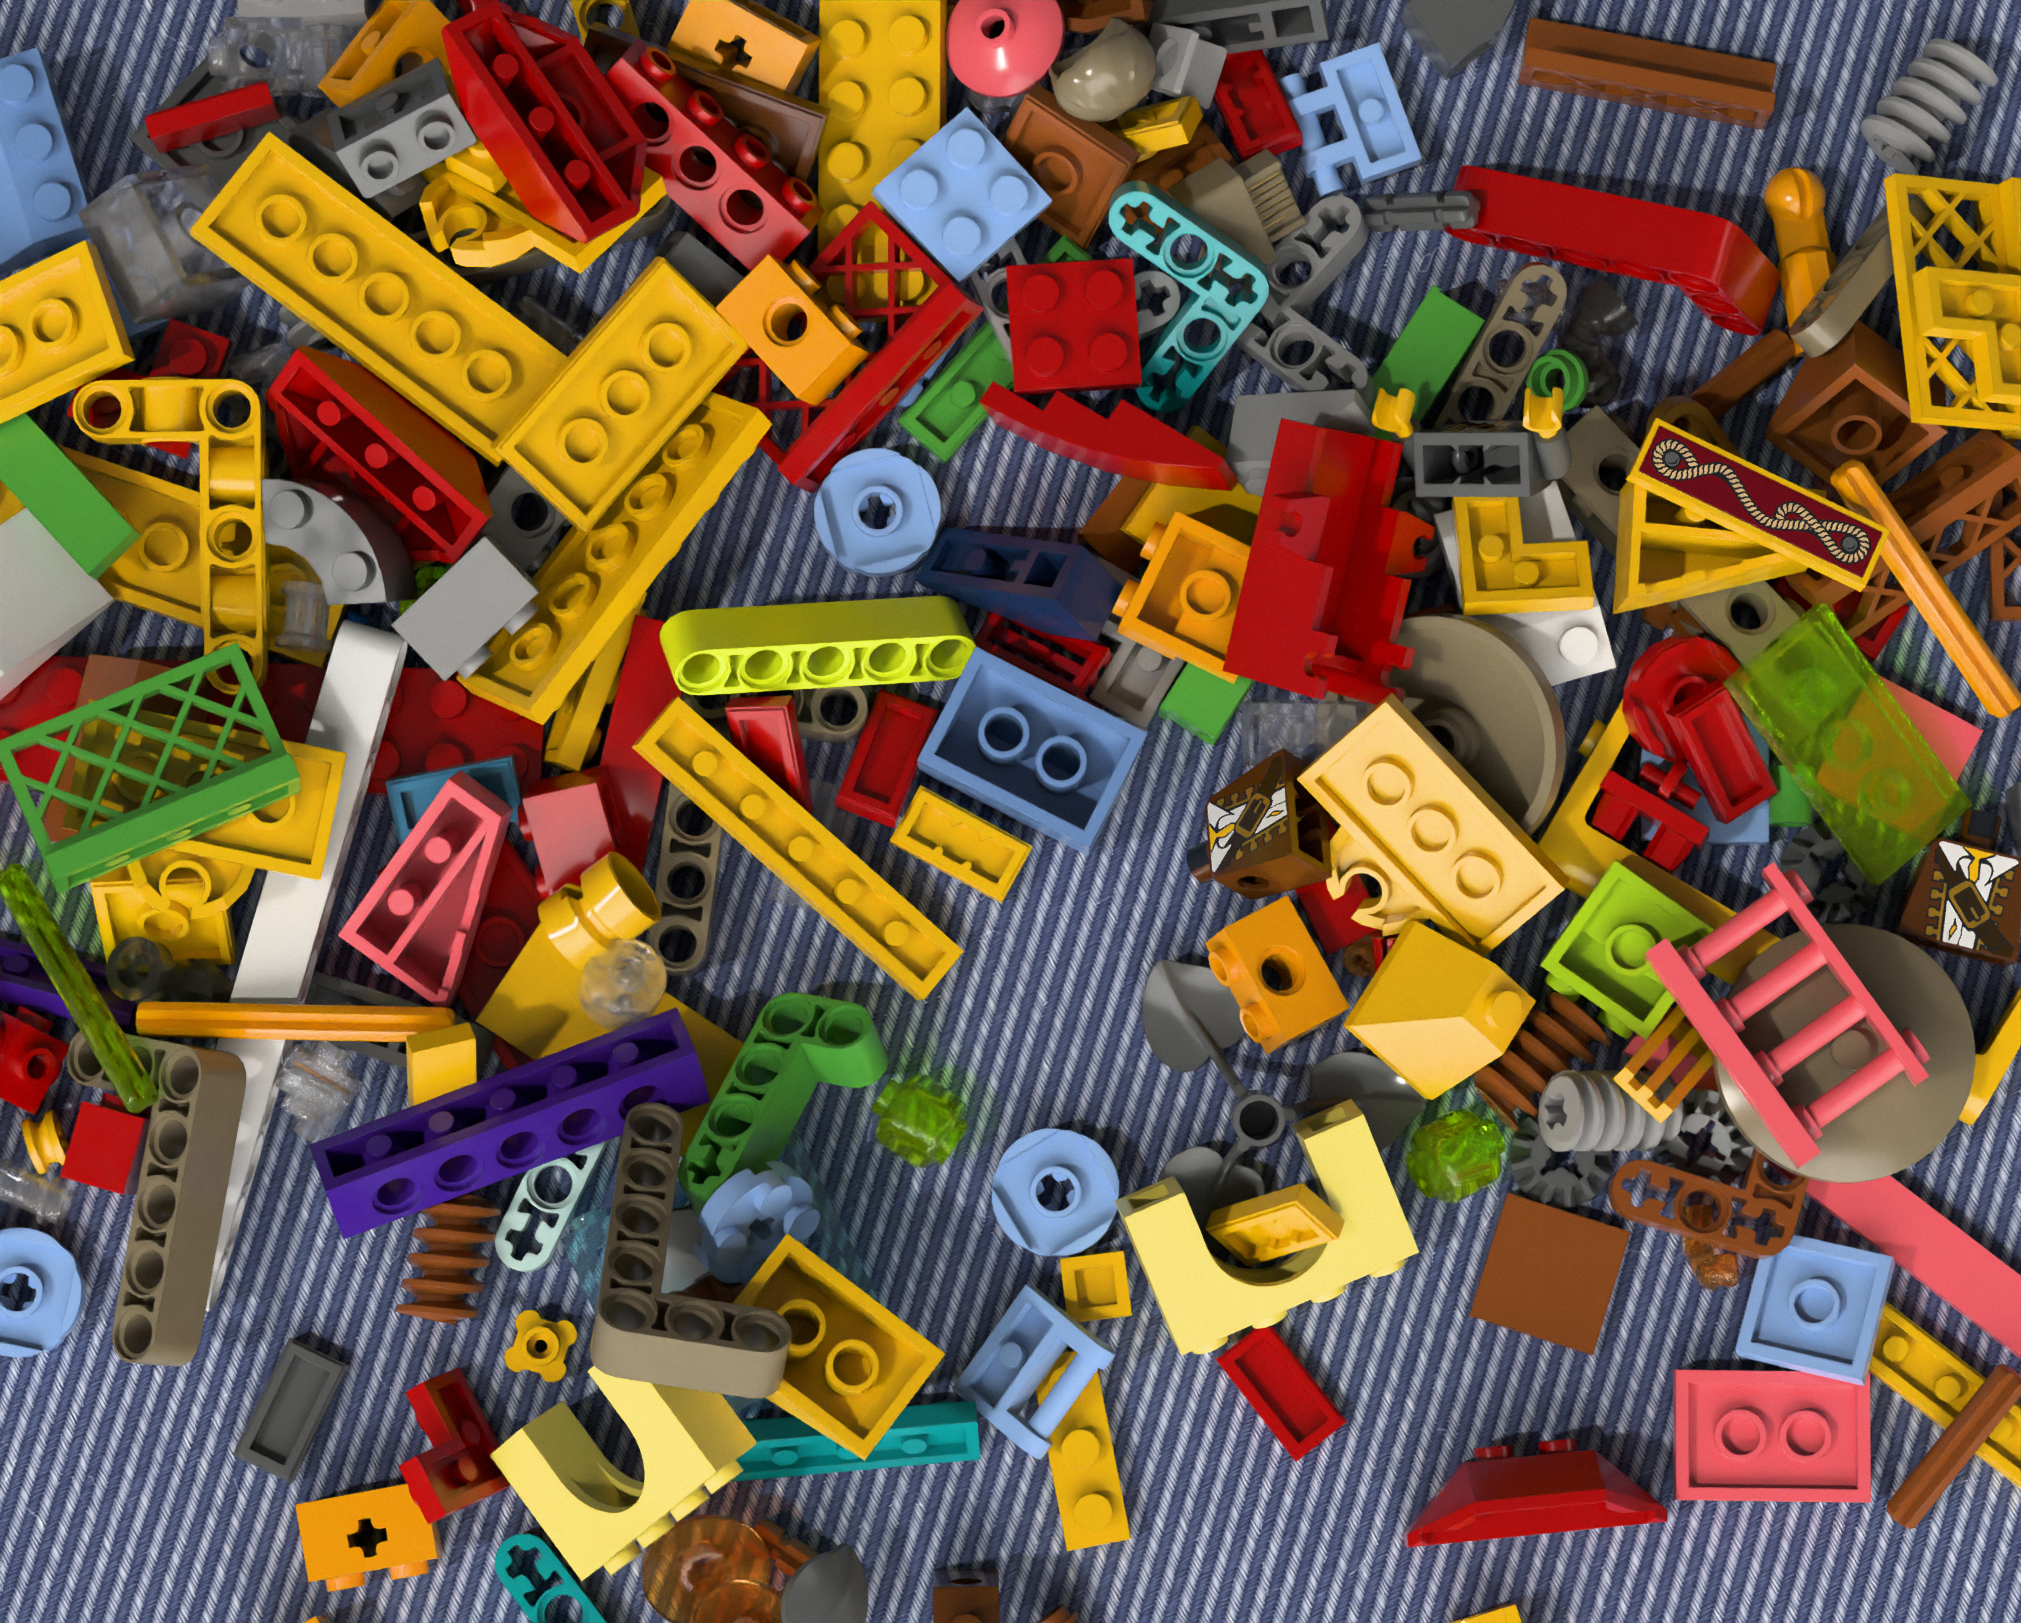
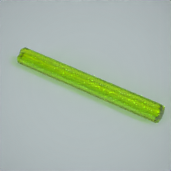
[0,863,159,1113]

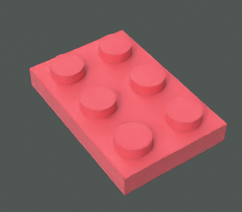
[1673,1370,1871,1503]

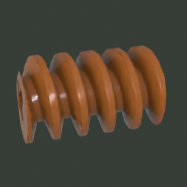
[1472,992,1611,1133]
[395,1194,502,1326]

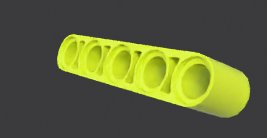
[660,596,977,695]

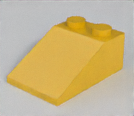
[732,1233,945,1461]

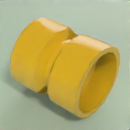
[538,852,662,971]

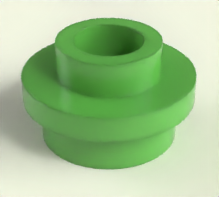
[1526,349,1589,413]

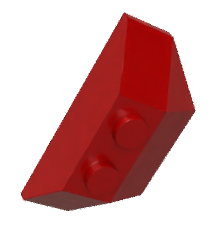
[441,0,648,244]
[265,345,494,564]
[1402,1438,1668,1548]

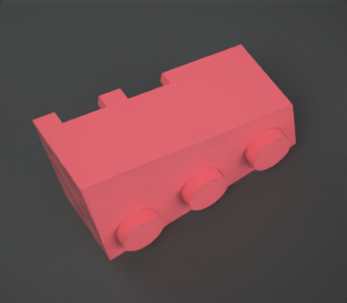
[338,770,514,1008]

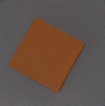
[1001,83,1141,250]
[1468,1193,1631,1356]

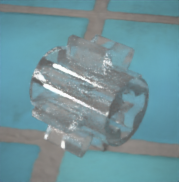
[274,1040,356,1121]

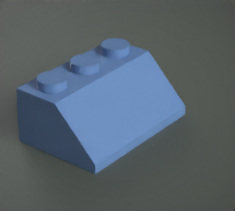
[0,47,105,275]
[917,647,1148,856]

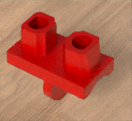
[1591,759,1710,874]

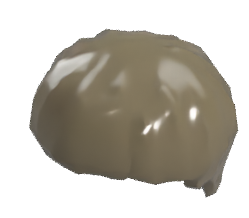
[1049,17,1157,122]

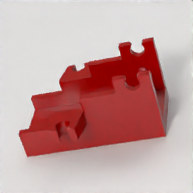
[1222,418,1435,706]

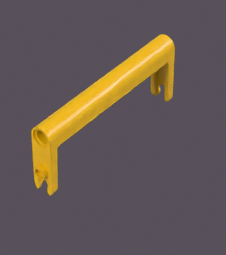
[1537,698,2021,1126]

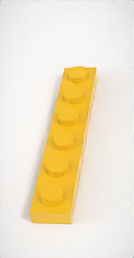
[632,697,964,1001]

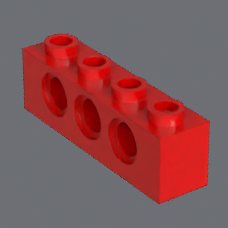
[603,38,825,271]

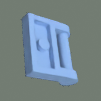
[952,1284,1116,1460]

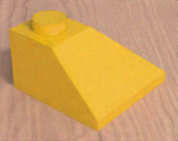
[1343,920,1536,1100]

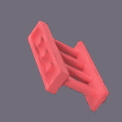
[1644,862,1930,1170]

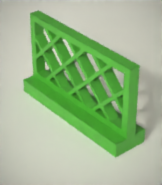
[0,642,301,894]

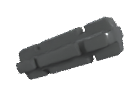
[1363,190,1481,232]

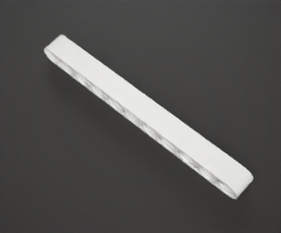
[206,619,408,1312]

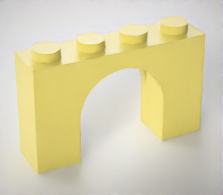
[1114,1099,1419,1355]
[489,1365,757,1581]

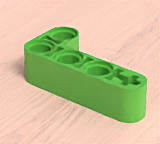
[677,992,889,1218]

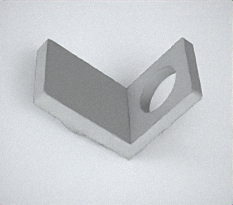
[1148,22,1228,109]

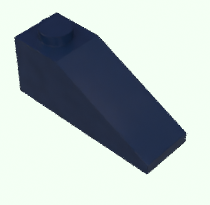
[916,526,1123,642]

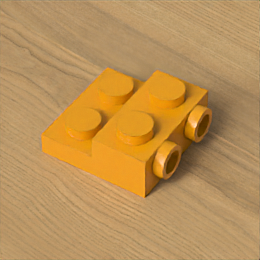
[1112,510,1251,684]

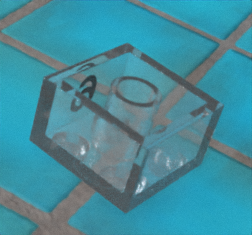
[77,163,252,325]

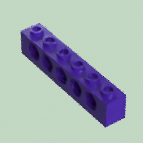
[309,1007,711,1239]

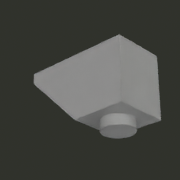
[1226,389,1376,497]

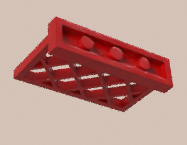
[711,201,985,494]

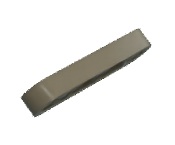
[1788,173,1948,358]
[1428,262,1567,429]

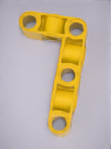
[72,377,271,697]

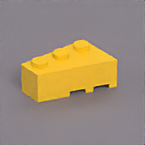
[1613,481,1826,614]

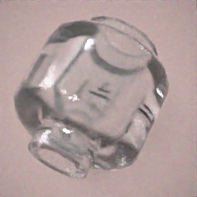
[578,938,667,1031]

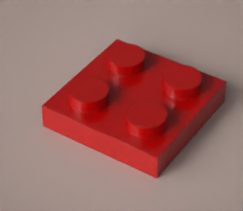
[1005,258,1142,396]

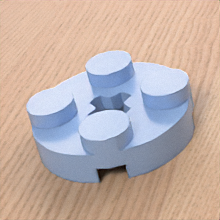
[814,448,941,577]
[992,1128,1119,1257]
[693,1161,820,1287]
[0,1227,85,1357]

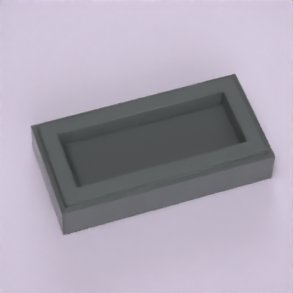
[232,1338,350,1483]

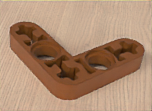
[1608,1148,1809,1259]

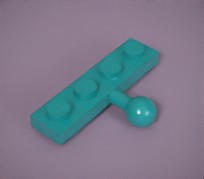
[730,1400,981,1482]

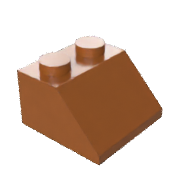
[1765,320,1948,487]

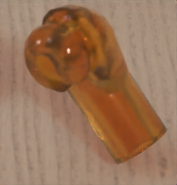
[1682,1205,1739,1292]

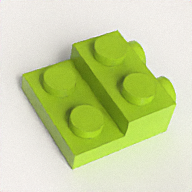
[1540,859,1715,1040]

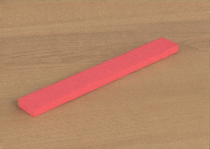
[1621,1006,2021,1360]

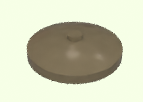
[1319,613,1566,837]
[1713,924,1975,1184]

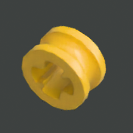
[21,1110,69,1175]

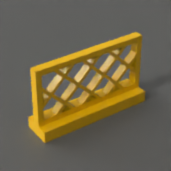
[1884,173,2021,440]

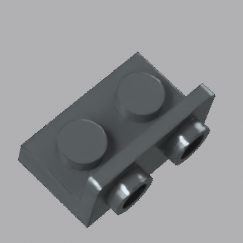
[326,57,476,198]

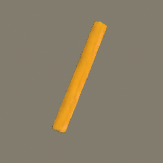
[1830,459,2021,719]
[136,1001,456,1042]

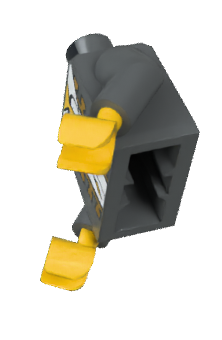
[1371,387,1572,497]

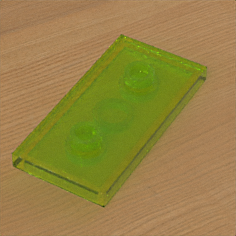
[1723,603,1972,885]

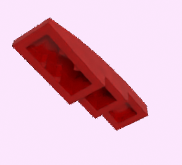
[979,381,1239,491]
[600,615,683,876]

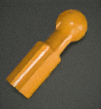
[1764,167,1837,358]

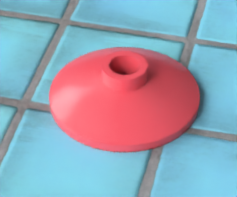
[945,0,1065,98]

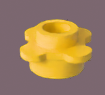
[504,1310,577,1383]

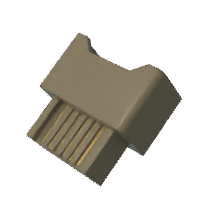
[1166,149,1306,287]

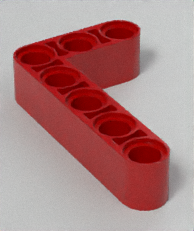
[1443,165,1781,336]

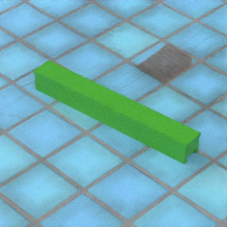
[1158,284,1485,747]

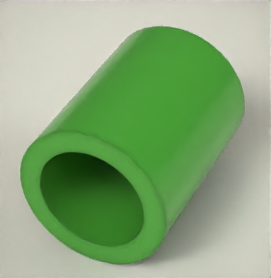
[1769,765,1813,828]

